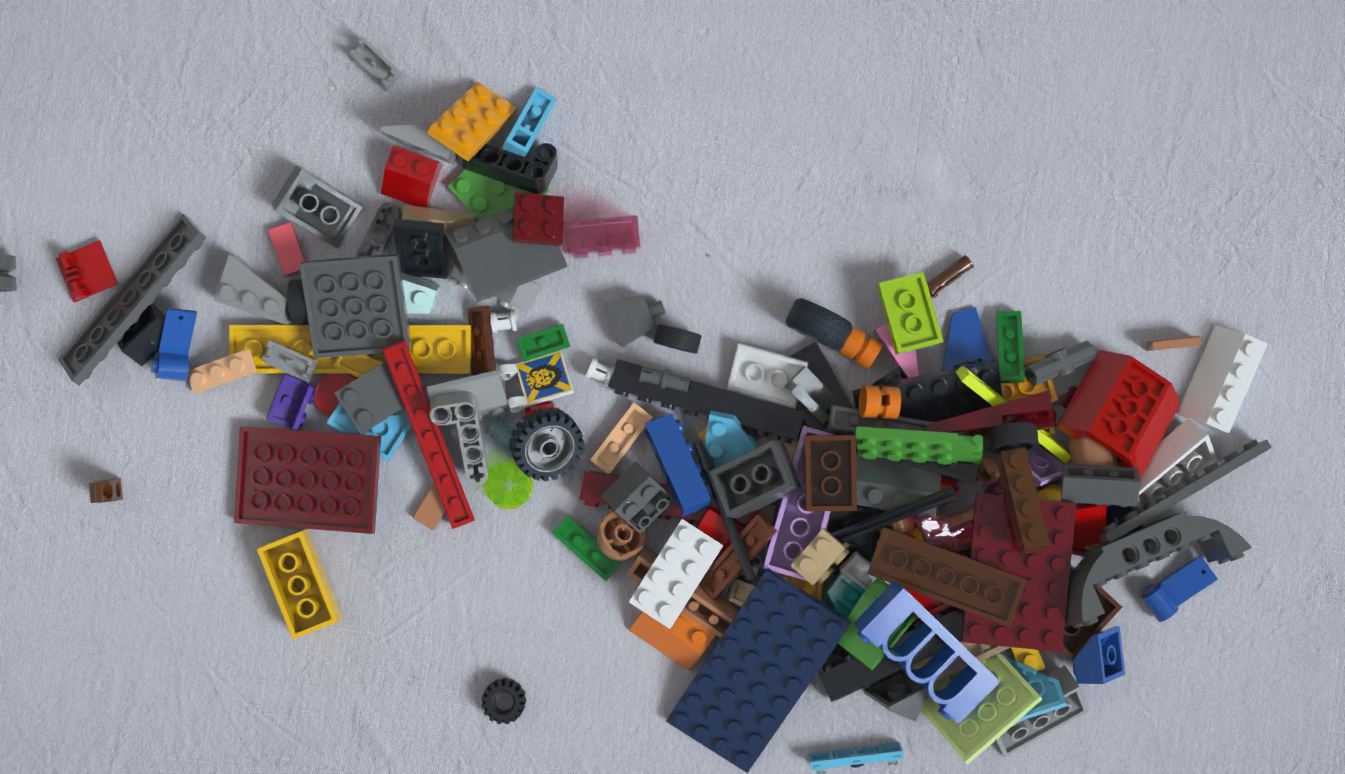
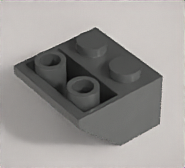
[601,461,675,534]

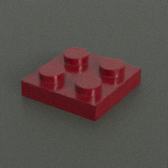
[512,192,564,246]

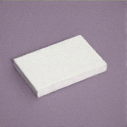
[726,343,809,409]

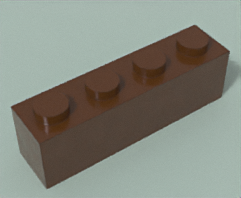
[996,447,1050,555]

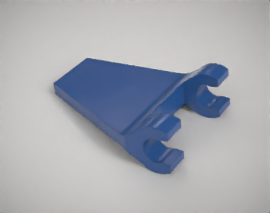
[942,307,992,370]

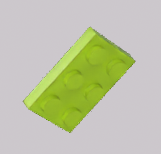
[876,272,944,355]

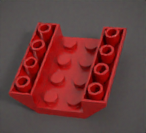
[1056,350,1180,479]

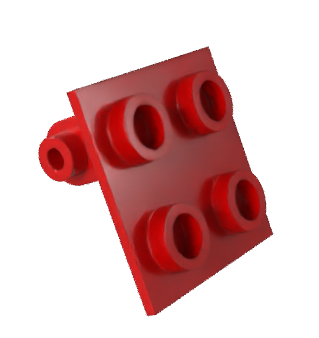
[55,240,119,303]

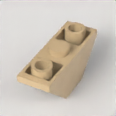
[402,204,476,244]

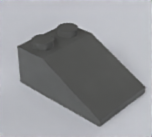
[271,165,363,248]
[334,361,404,434]

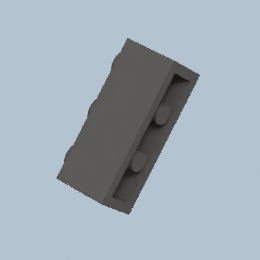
[1060,463,1141,507]

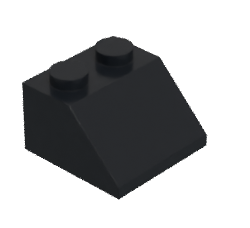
[118,303,165,366]

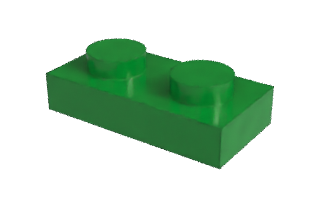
[517,324,571,362]

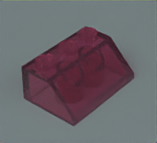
[563,215,641,259]

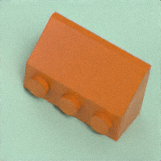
[629,611,715,671]

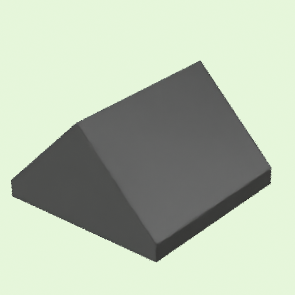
[863,670,928,722]

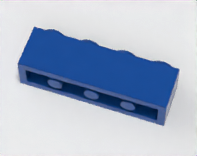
[644,413,713,517]

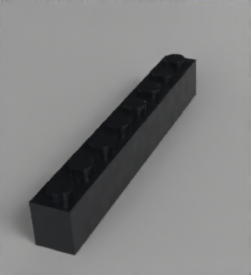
[609,359,805,444]

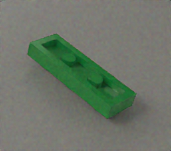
[996,311,1025,383]
[552,515,622,581]

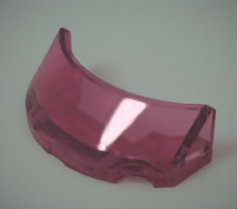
[912,477,1005,551]

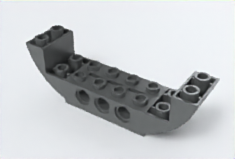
[1065,511,1252,629]

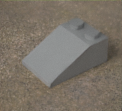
[380,123,458,165]

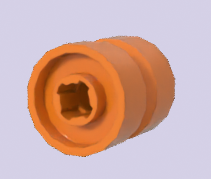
[838,326,883,370]
[859,385,901,419]

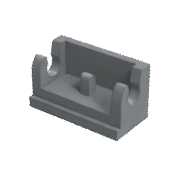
[349,36,402,91]
[262,340,319,382]

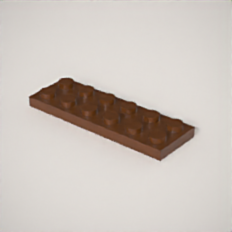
[867,527,1027,627]

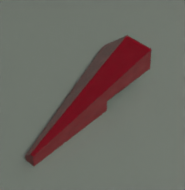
[926,390,1055,436]

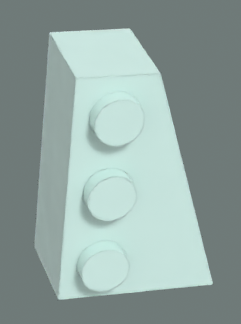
[401,272,441,314]

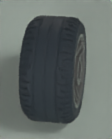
[785,298,852,351]

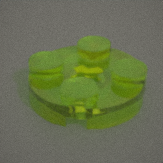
[485,461,534,509]

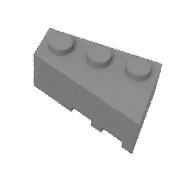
[214,255,291,325]
[450,265,540,312]

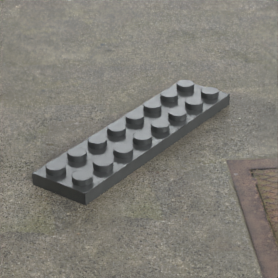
[58,214,206,386]

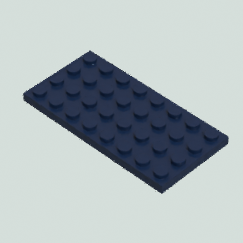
[666,568,851,773]

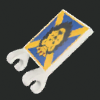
[499,350,574,413]

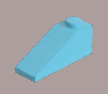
[502,87,557,157]

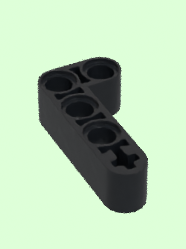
[460,143,558,194]

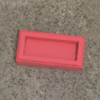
[268,222,306,276]

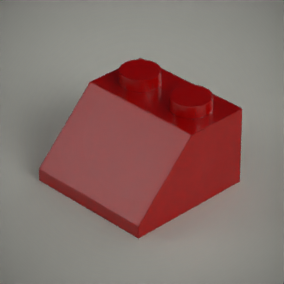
[381,145,443,208]

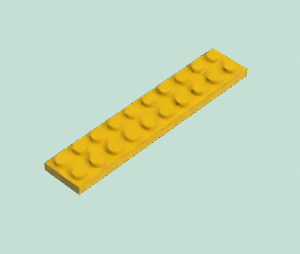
[229,325,472,374]

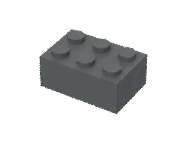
[710,441,802,519]

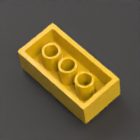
[257,529,343,640]

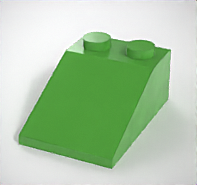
[837,578,918,671]

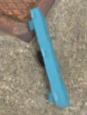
[809,742,903,774]

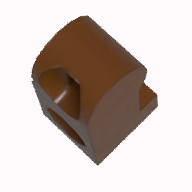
[88,478,123,503]

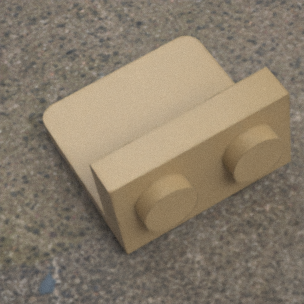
[791,528,850,585]

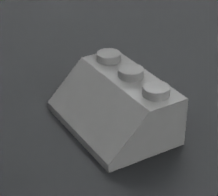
[427,370,511,428]

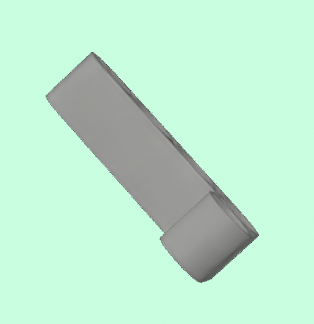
[430,391,488,486]

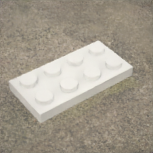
[629,519,723,629]

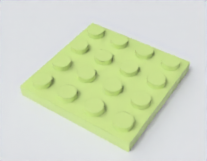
[921,652,1042,765]

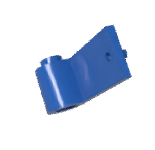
[151,307,197,381]
[1141,555,1218,622]

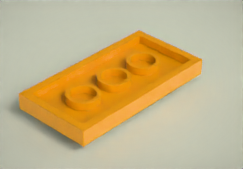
[427,82,517,161]

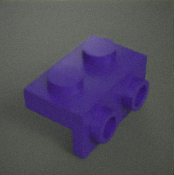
[266,373,315,430]

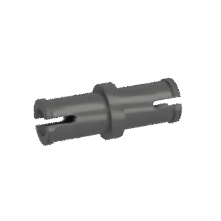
[639,366,691,393]

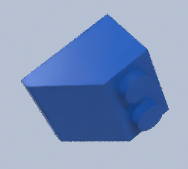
[1073,626,1125,684]

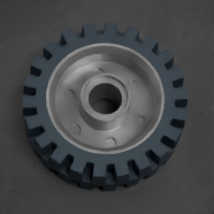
[509,407,584,481]

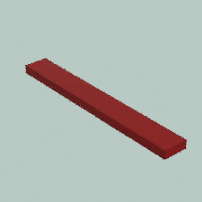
[382,340,475,529]

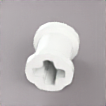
[490,309,517,333]
[585,358,615,387]

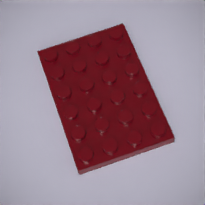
[234,427,381,534]
[961,493,1077,652]

